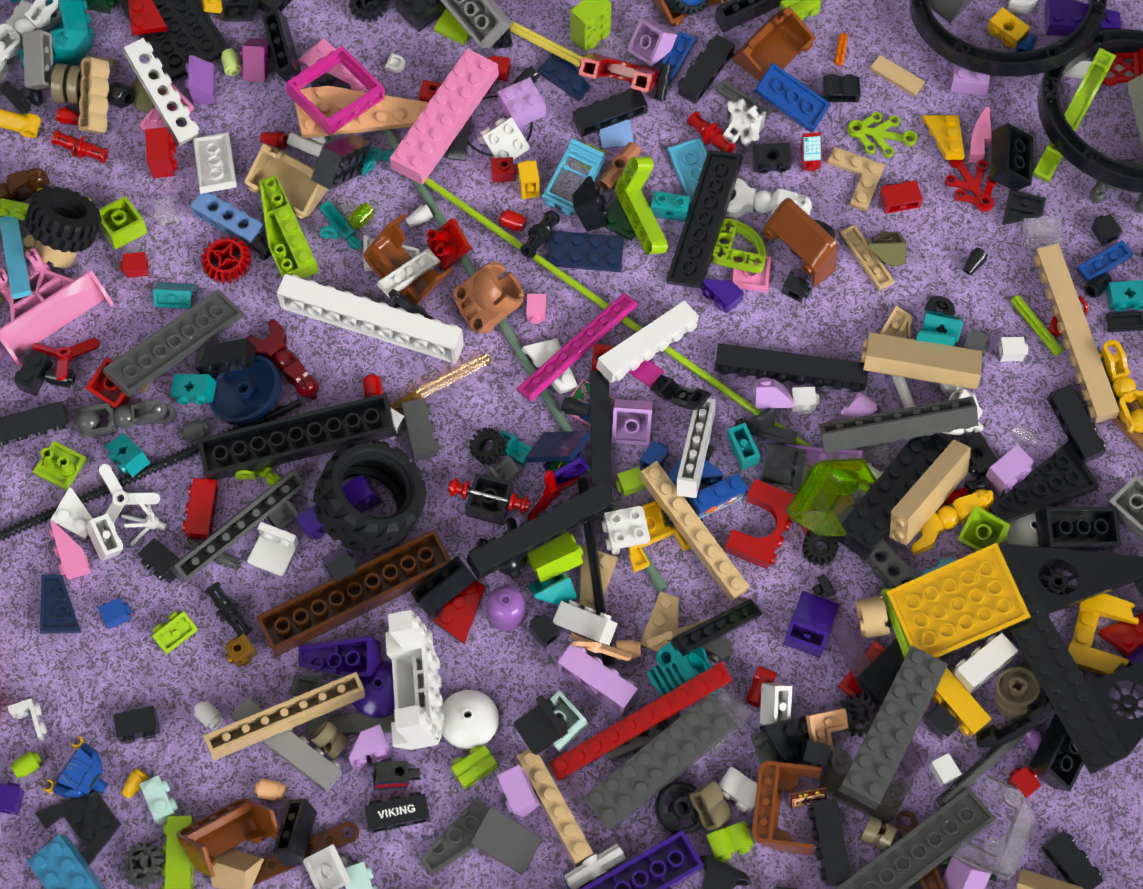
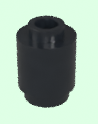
[45,367,76,388]

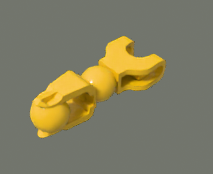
[1099,340,1143,434]
[911,489,995,555]

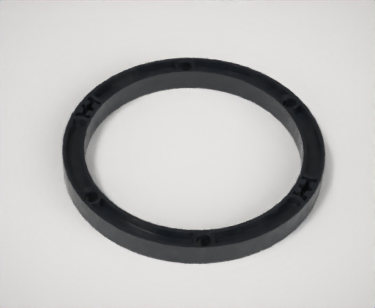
[909,0,1107,77]
[1038,29,1143,193]

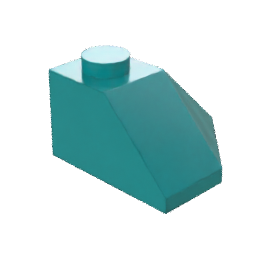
[528,572,577,605]

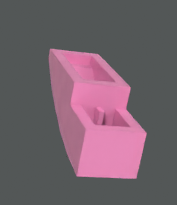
[968,107,991,163]

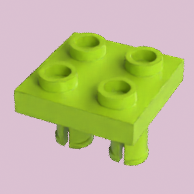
[33,440,87,492]

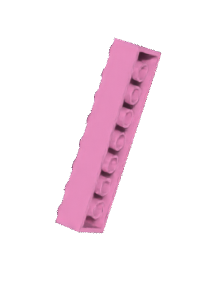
[390,48,499,185]

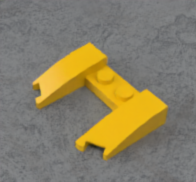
[1068,594,1139,675]

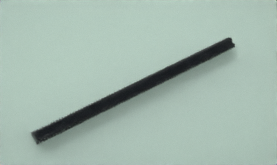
[577,477,613,666]

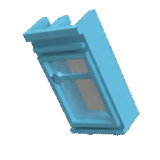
[542,138,606,216]

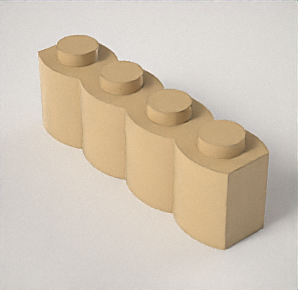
[78,57,110,134]

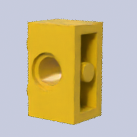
[987,7,1031,50]
[518,160,540,199]

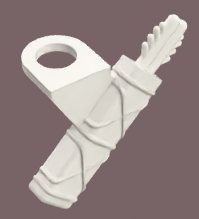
[287,133,334,158]

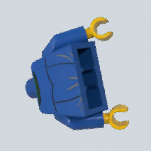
[43,736,108,798]

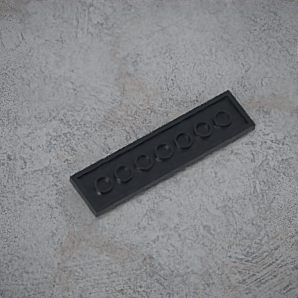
[666,150,744,289]

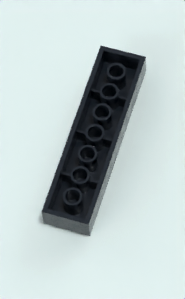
[834,433,951,561]

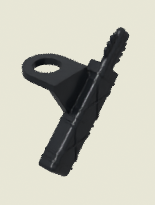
[0,81,43,114]
[388,289,435,320]
[734,408,797,445]

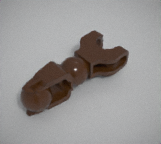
[0,168,50,202]

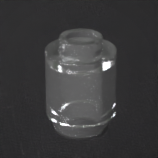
[1010,422,1040,449]

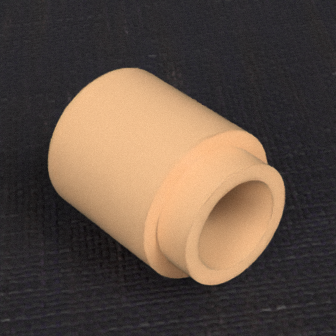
[612,640,641,660]
[254,778,286,802]

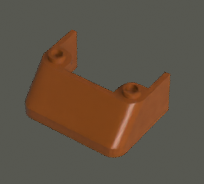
[764,198,838,288]
[364,214,454,304]
[752,761,821,855]
[176,798,279,878]

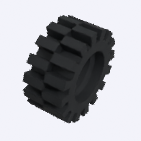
[469,427,507,465]
[802,528,839,566]

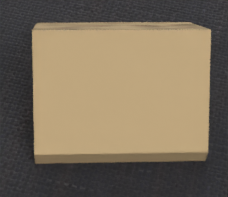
[211,848,264,889]

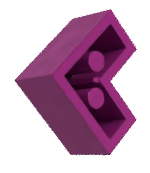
[240,38,271,82]

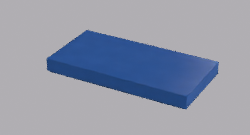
[754,62,830,132]

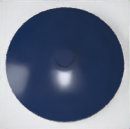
[209,355,281,425]

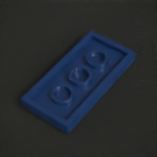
[548,231,624,273]

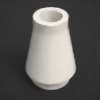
[405,204,434,228]

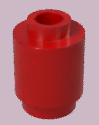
[499,209,527,232]
[362,374,383,398]

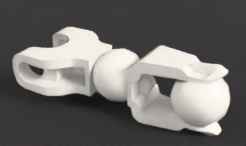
[0,0,62,64]
[725,178,812,219]

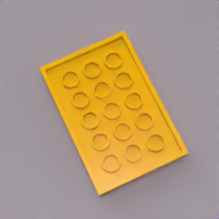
[887,543,1031,658]

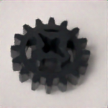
[349,0,388,23]
[837,693,879,738]

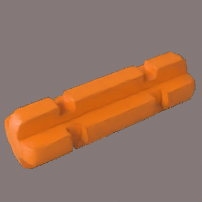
[834,33,848,66]

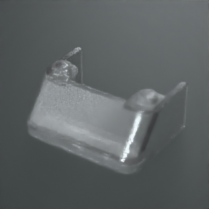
[954,775,1036,880]

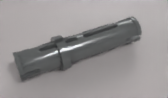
[184,537,242,571]

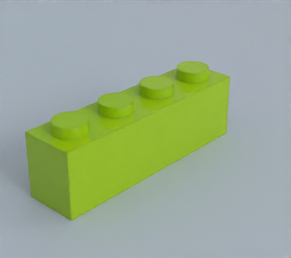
[161,816,195,889]

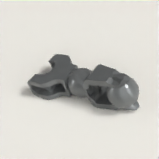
[76,400,176,438]

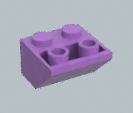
[185,55,216,105]

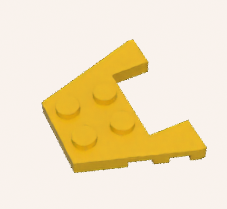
[628,501,691,573]

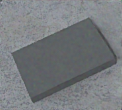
[469,807,542,874]

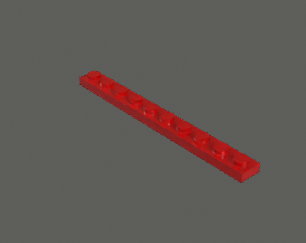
[549,662,733,781]

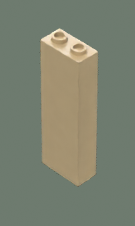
[861,332,982,389]
[890,440,971,546]

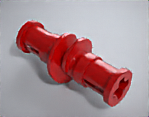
[687,111,736,153]
[51,130,109,164]

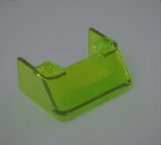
[786,458,877,536]

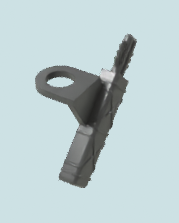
[716,80,770,119]

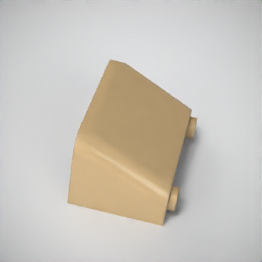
[244,144,329,219]

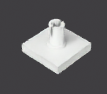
[303,844,351,889]

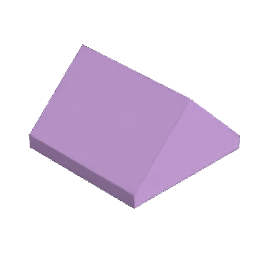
[942,855,991,889]

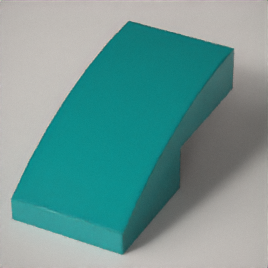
[491,430,532,466]

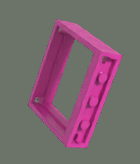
[286,46,385,136]

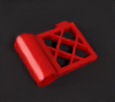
[1102,48,1143,86]

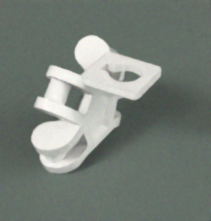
[723,99,766,147]

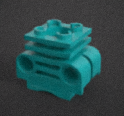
[646,642,720,700]

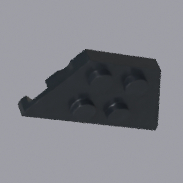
[759,712,821,763]

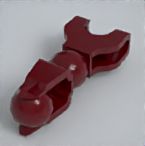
[246,318,319,400]

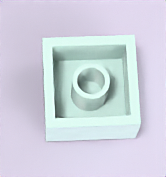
[550,690,589,752]

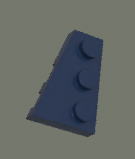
[537,53,590,102]
[40,575,81,634]

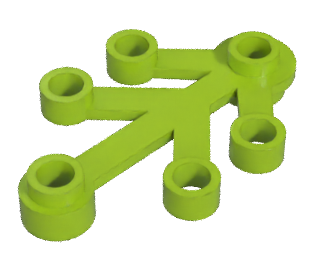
[847,112,917,158]

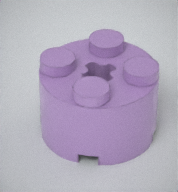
[841,392,883,420]

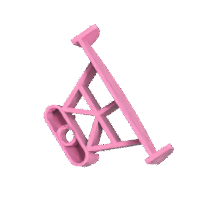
[0,249,114,367]

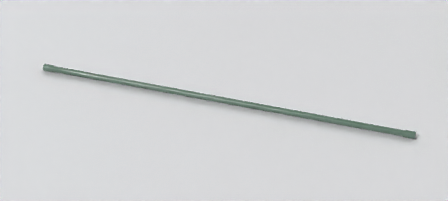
[382,129,668,593]

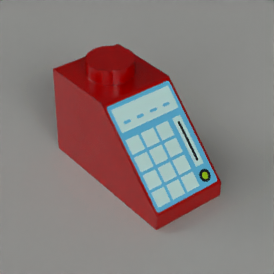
[799,132,822,172]

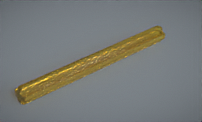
[390,353,491,412]

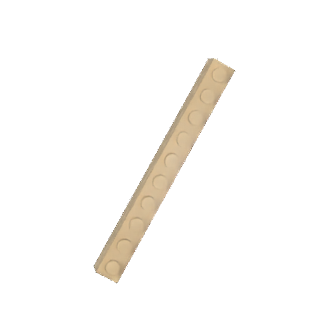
[1033,243,1120,424]

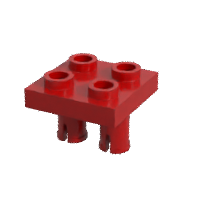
[426,218,472,271]

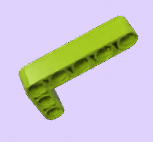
[615,156,668,255]

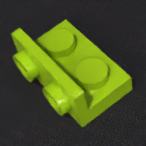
[150,610,198,655]

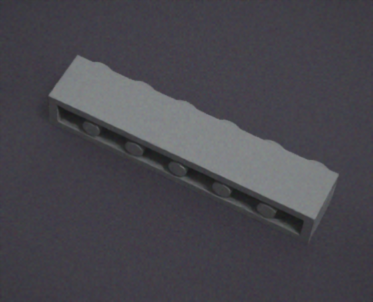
[231,698,342,793]

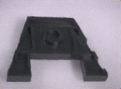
[35,791,121,866]

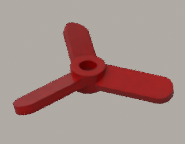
[32,338,100,381]
[527,470,580,521]

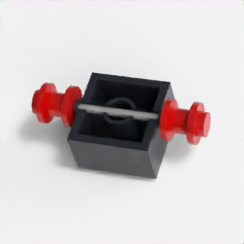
[447,473,531,526]

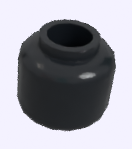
[107,82,134,108]

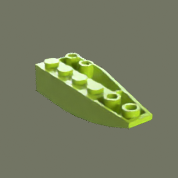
[259,175,319,279]

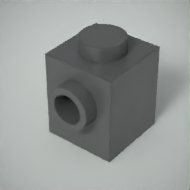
[963,328,989,357]
[703,636,734,663]

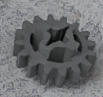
[121,842,164,888]

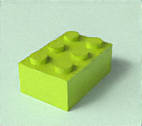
[570,0,611,52]

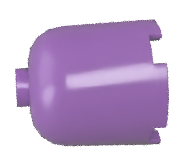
[487,586,526,631]

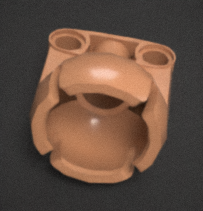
[453,261,524,334]

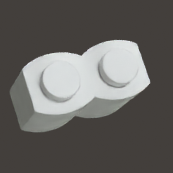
[718,767,757,812]

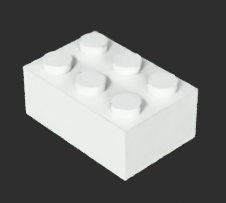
[952,633,1018,694]

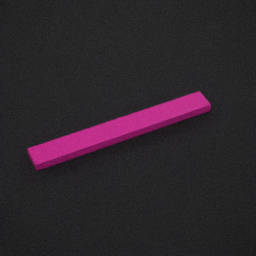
[517,293,638,402]

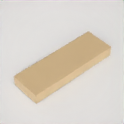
[870,55,925,97]

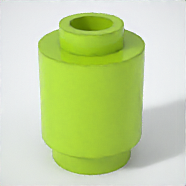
[10,750,43,779]

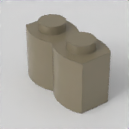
[690,781,732,831]

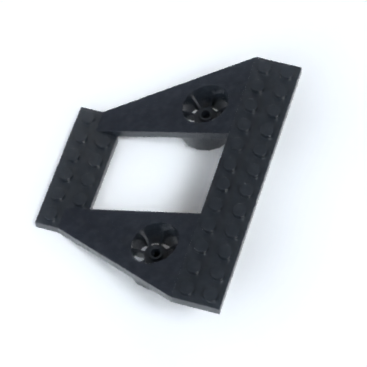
[1000,544,1143,775]

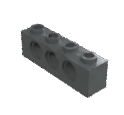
[607,712,681,762]

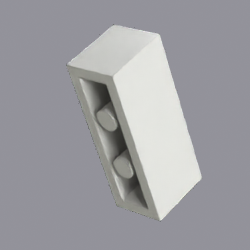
[553,600,618,645]

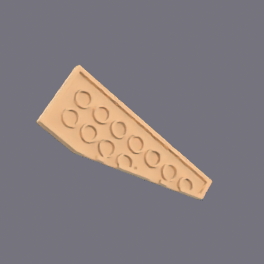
[294,86,429,139]

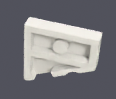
[51,487,93,539]

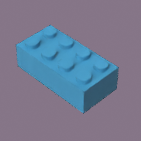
[27,834,106,889]

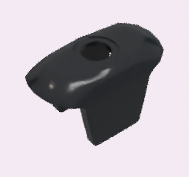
[699,855,752,889]

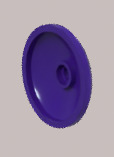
[352,661,395,718]

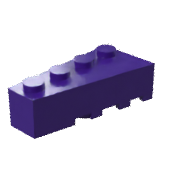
[1045,0,1121,36]
[296,474,383,540]

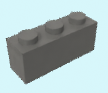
[402,398,440,461]

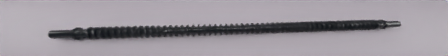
[0,399,302,541]

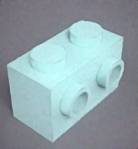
[140,775,178,825]

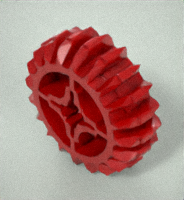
[201,235,252,284]

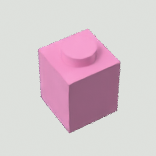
[526,294,546,324]

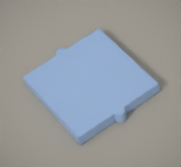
[599,120,634,149]

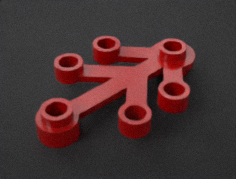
[945,160,997,212]

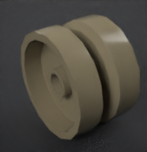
[51,64,82,105]
[994,667,1041,719]

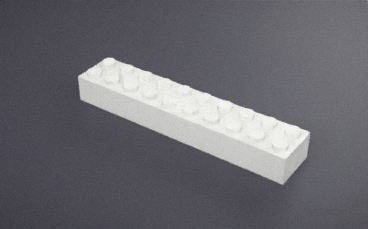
[277,274,464,364]

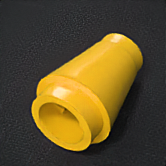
[121,767,149,799]

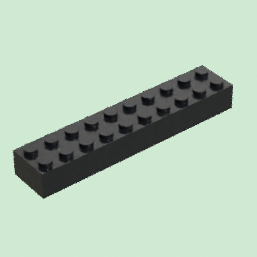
[197,393,397,480]

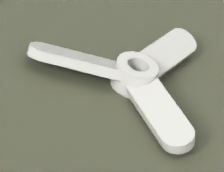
[99,464,161,523]

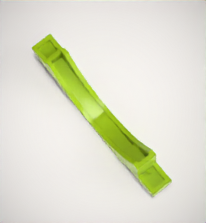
[1032,48,1116,183]

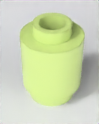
[221,49,241,76]

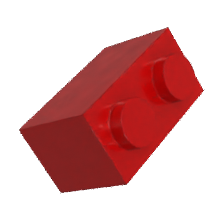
[879,180,923,214]

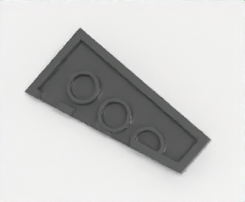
[420,796,487,877]

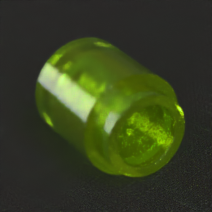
[348,202,375,230]

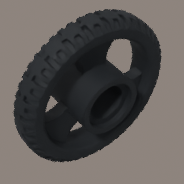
[655,782,702,835]

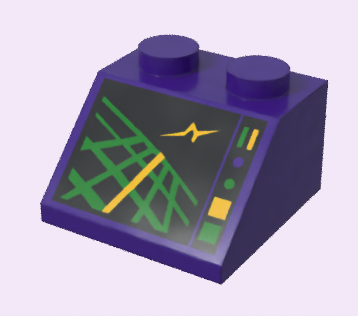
[543,450,591,485]

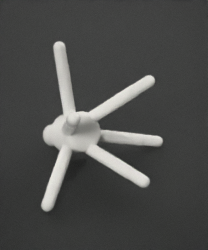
[121,495,167,546]

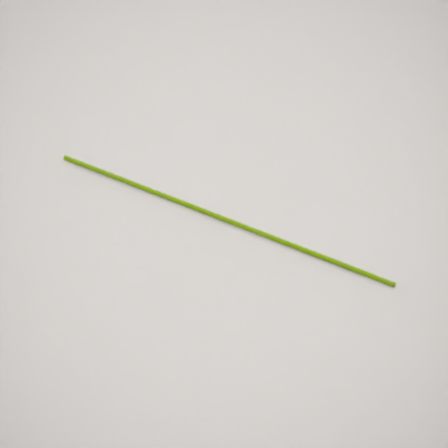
[424,177,871,493]

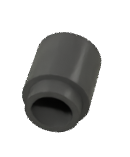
[180,419,210,443]

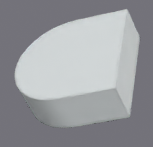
[385,53,406,73]

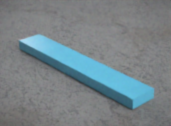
[0,216,32,299]

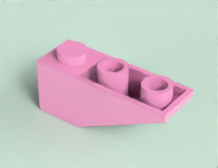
[49,521,91,580]

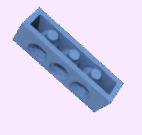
[190,192,265,247]

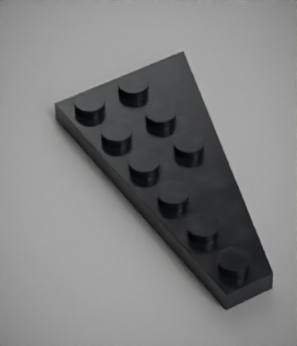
[988,440,1099,523]

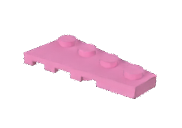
[298,38,367,92]

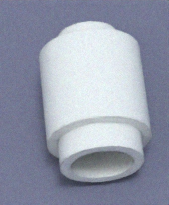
[194,701,224,730]

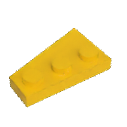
[922,115,965,160]

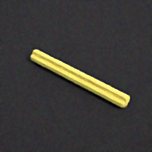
[509,22,583,67]

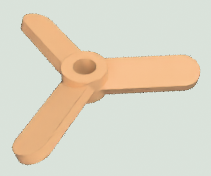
[570,632,632,661]

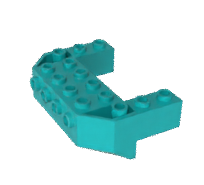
[10,0,95,70]

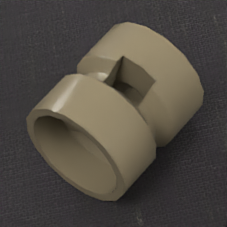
[311,720,350,759]
[860,815,897,851]

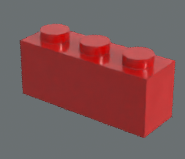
[182,478,219,540]

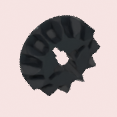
[925,296,955,316]

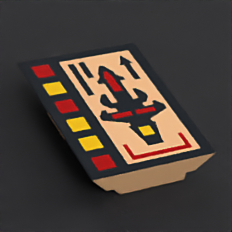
[789,787,827,809]

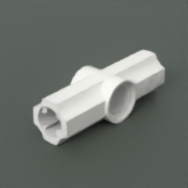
[564,844,626,889]

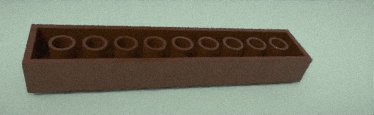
[256,529,451,657]

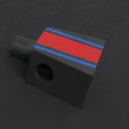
[373,761,420,791]

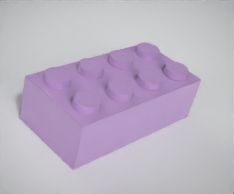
[557,643,638,718]

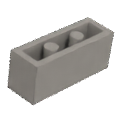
[23,30,53,90]

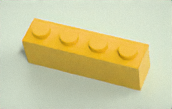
[932,658,992,738]

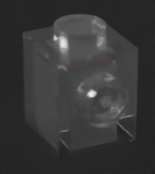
[153,196,180,227]

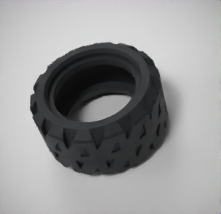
[313,440,427,553]

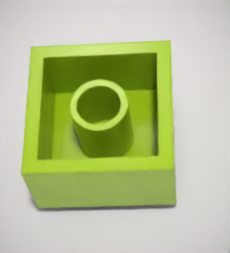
[99,196,147,250]

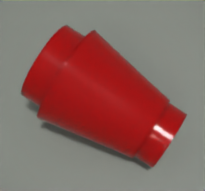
[55,106,80,125]
[260,131,288,149]

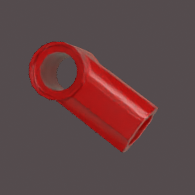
[745,665,777,708]

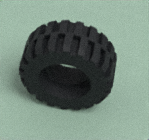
[25,187,101,253]

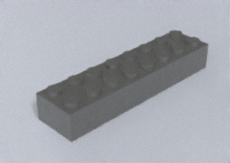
[838,645,948,810]
[583,694,738,831]

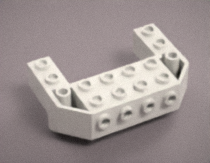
[385,610,445,750]

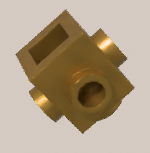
[224,634,258,668]

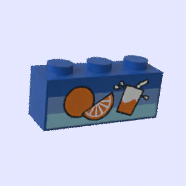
[687,473,748,519]

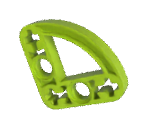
[712,218,766,273]

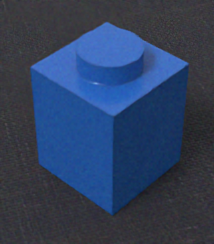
[640,440,669,468]
[98,598,132,629]

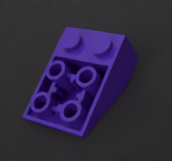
[783,591,840,658]

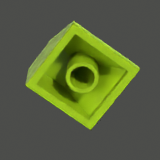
[957,505,1011,551]

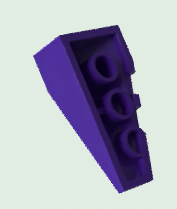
[298,636,381,678]

